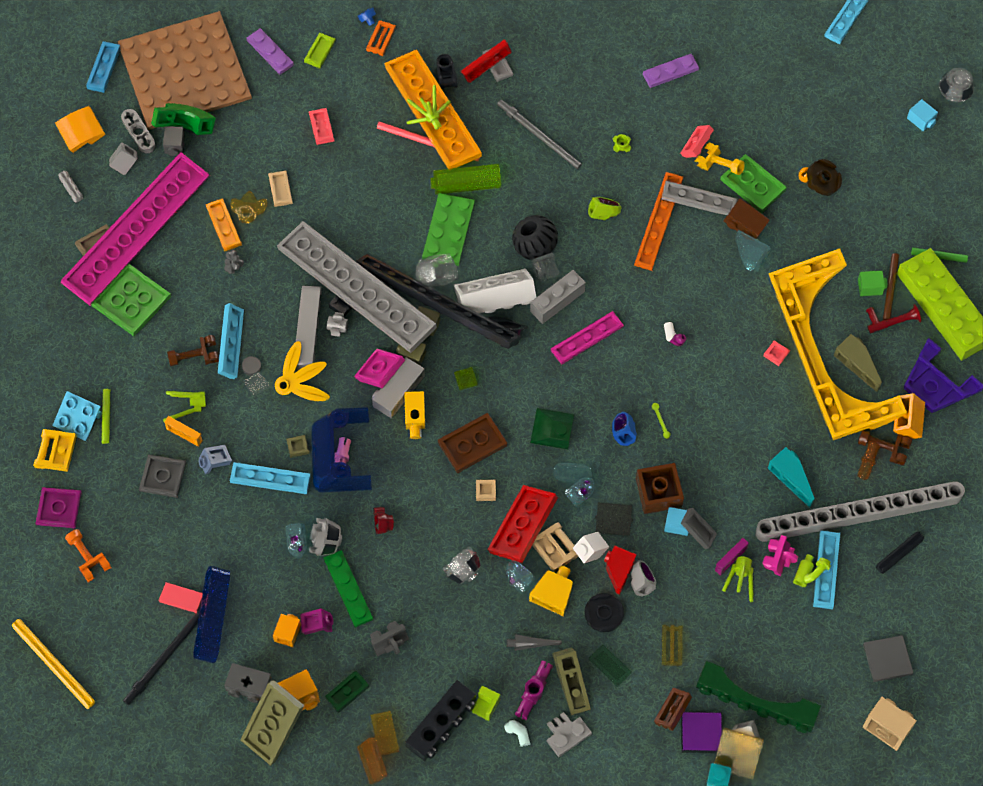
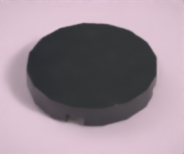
[584,593,624,632]

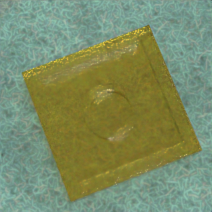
[714,728,764,779]

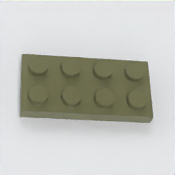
[240,680,304,766]

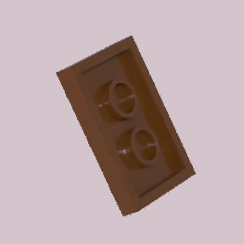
[438,413,507,473]

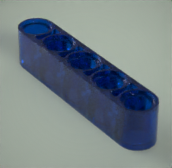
[193,566,230,663]

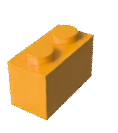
[894,393,925,439]

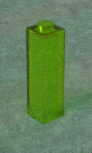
[430,164,501,195]

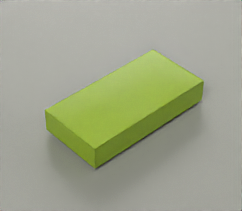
[304,33,336,68]

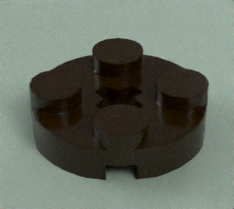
[807,159,842,196]

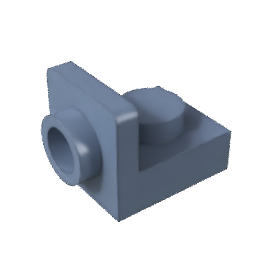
[199,445,232,474]

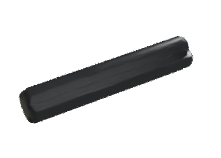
[876,532,924,574]

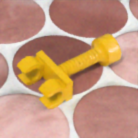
[695,143,745,175]

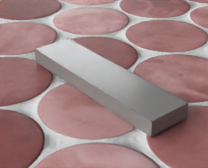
[662,181,737,215]

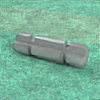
[58,171,83,202]

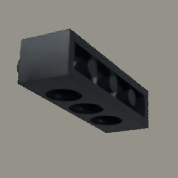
[405,680,477,761]

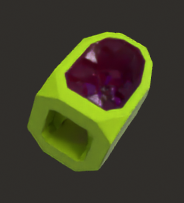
[588,197,621,220]

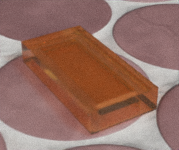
[357,737,387,784]

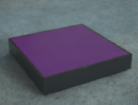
[681,711,723,753]

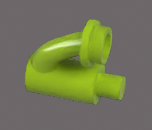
[793,554,831,587]

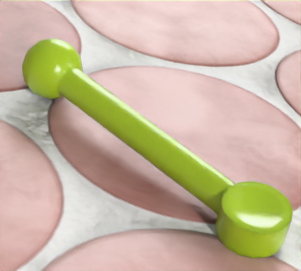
[652,403,671,439]

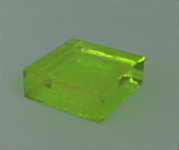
[454,367,478,390]

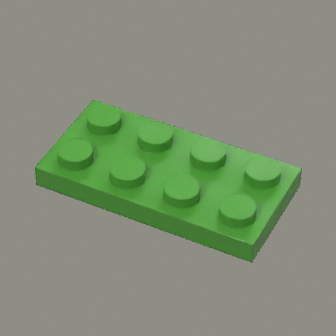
[422,193,475,266]

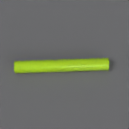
[102,389,110,444]

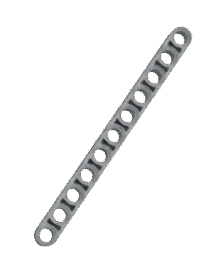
[755,482,965,542]

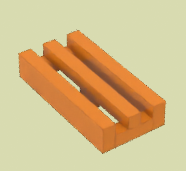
[366,20,396,56]

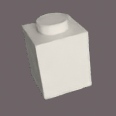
[573,532,609,563]

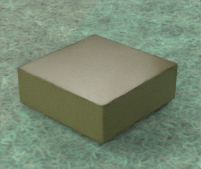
[286,435,309,458]

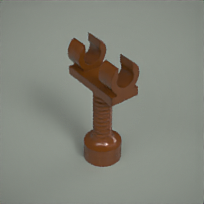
[167,335,219,366]
[858,430,912,466]

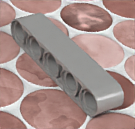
[296,286,322,370]

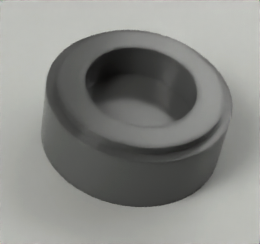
[242,356,261,376]

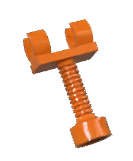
[65,529,111,582]

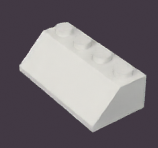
[454,269,536,313]

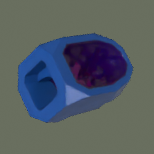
[612,412,637,446]

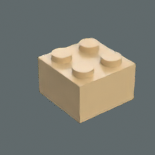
[863,697,917,751]

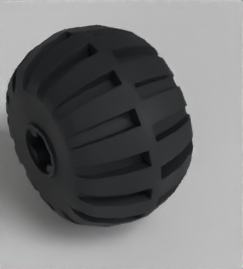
[512,215,558,260]

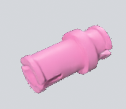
[334,437,351,469]

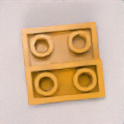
[55,106,106,153]

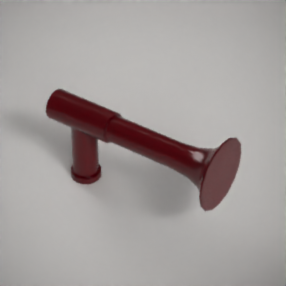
[866,304,921,334]

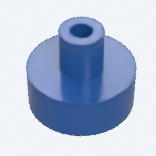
[358,7,376,26]

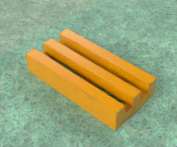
[164,416,203,447]

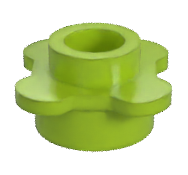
[613,134,631,152]

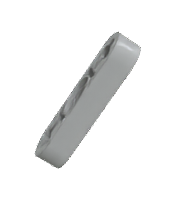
[121,109,155,153]

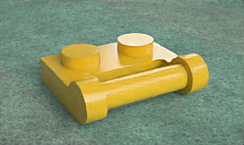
[33,429,77,472]

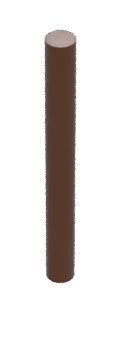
[883,253,899,320]

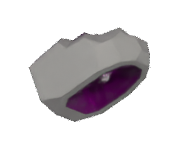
[631,560,656,597]

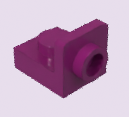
[300,608,333,635]

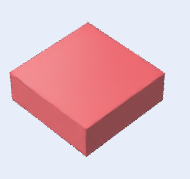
[763,341,790,366]

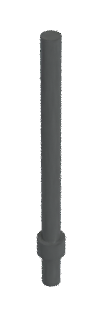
[497,99,582,170]

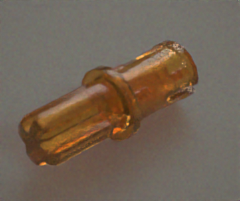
[857,442,880,480]

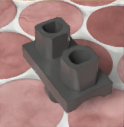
[370,621,409,657]

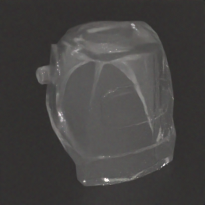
[415,254,458,289]

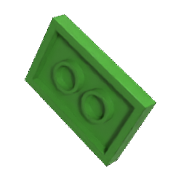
[720,154,787,214]

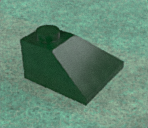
[530,408,575,450]

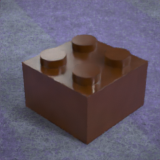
[635,463,684,514]

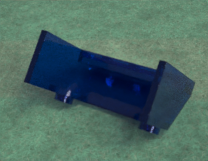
[312,407,372,493]

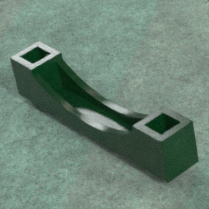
[696,661,821,733]

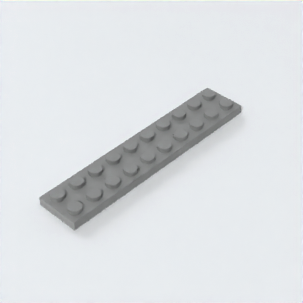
[277,221,437,353]

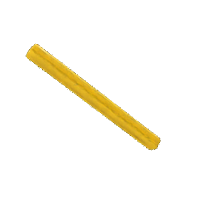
[12,619,95,709]

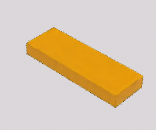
[205,198,242,252]

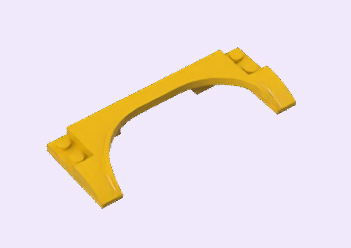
[769,249,907,440]

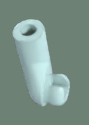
[504,720,530,747]

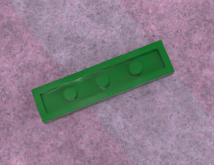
[323,550,373,628]

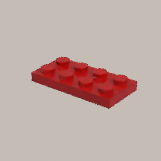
[487,485,558,563]

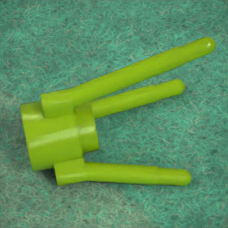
[163,391,206,421]
[722,556,754,602]

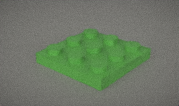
[91,264,171,336]

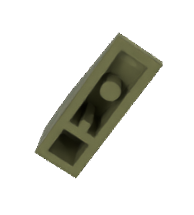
[834,334,882,392]
[552,648,591,715]

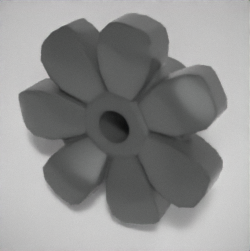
[224,250,244,274]

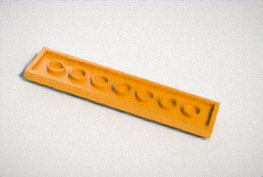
[385,49,482,171]

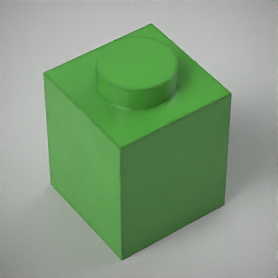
[858,271,887,296]

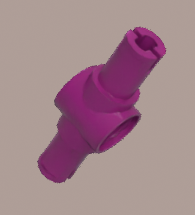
[515,661,553,720]

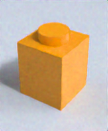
[273,614,301,647]

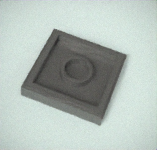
[139,454,187,498]
[863,635,913,682]

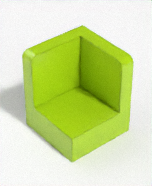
[472,686,500,721]

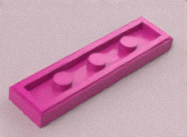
[551,311,624,365]

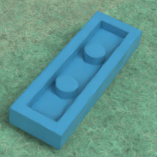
[86,41,120,93]

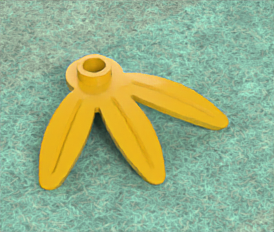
[275,341,330,401]

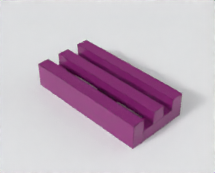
[715,538,749,576]

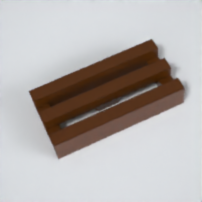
[654,688,692,731]

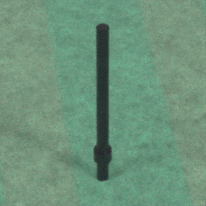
[123,608,206,706]

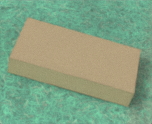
[268,170,293,207]

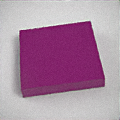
[36,487,81,528]

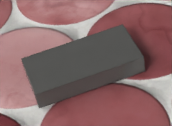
[681,508,717,549]

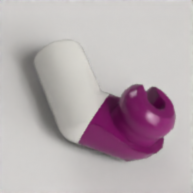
[664,322,686,346]

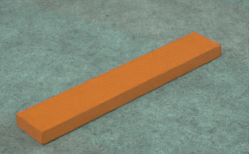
[634,172,684,271]

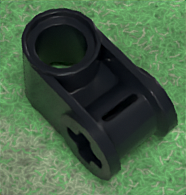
[437,54,458,90]

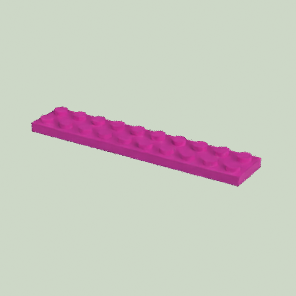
[61,152,209,306]

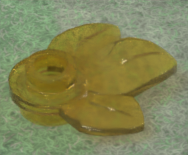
[230,191,267,223]

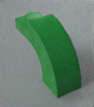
[151,103,216,135]

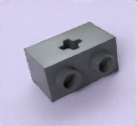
[224,663,272,703]

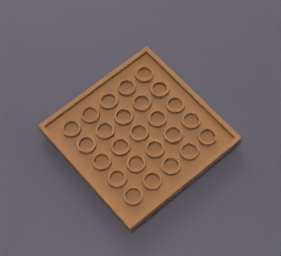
[117,11,252,130]

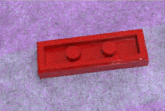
[461,39,512,83]

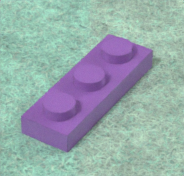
[247,28,294,75]
[643,54,699,88]

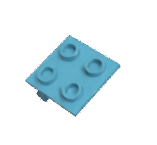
[52,391,102,441]

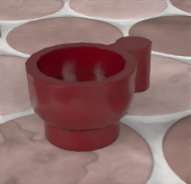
[373,507,394,534]

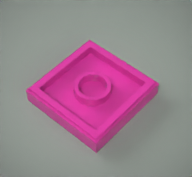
[354,349,405,389]

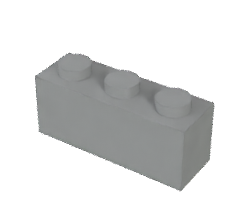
[530,270,586,324]
[372,357,425,419]

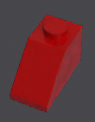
[604,546,636,595]

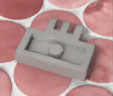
[547,712,592,757]

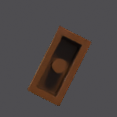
[723,199,770,242]

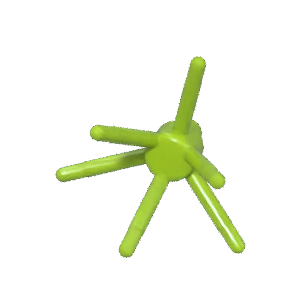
[406,85,451,130]

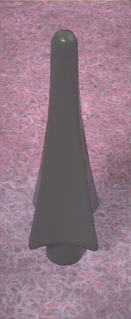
[507,634,562,651]

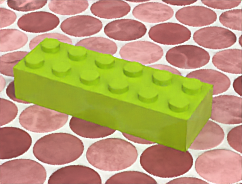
[897,248,983,361]

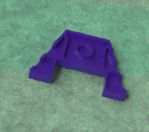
[903,338,983,413]

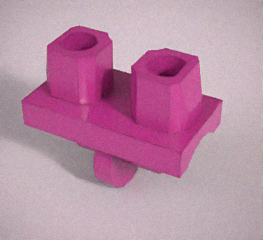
[763,535,798,576]

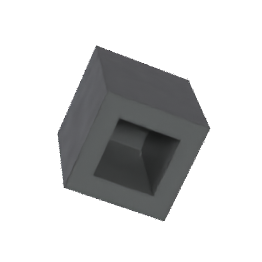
[163,127,185,156]

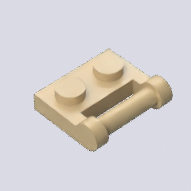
[532,522,579,572]

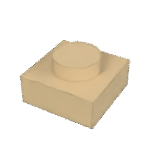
[476,480,496,501]

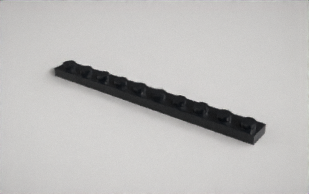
[356,254,520,349]

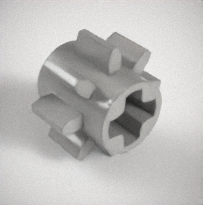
[327,312,348,337]

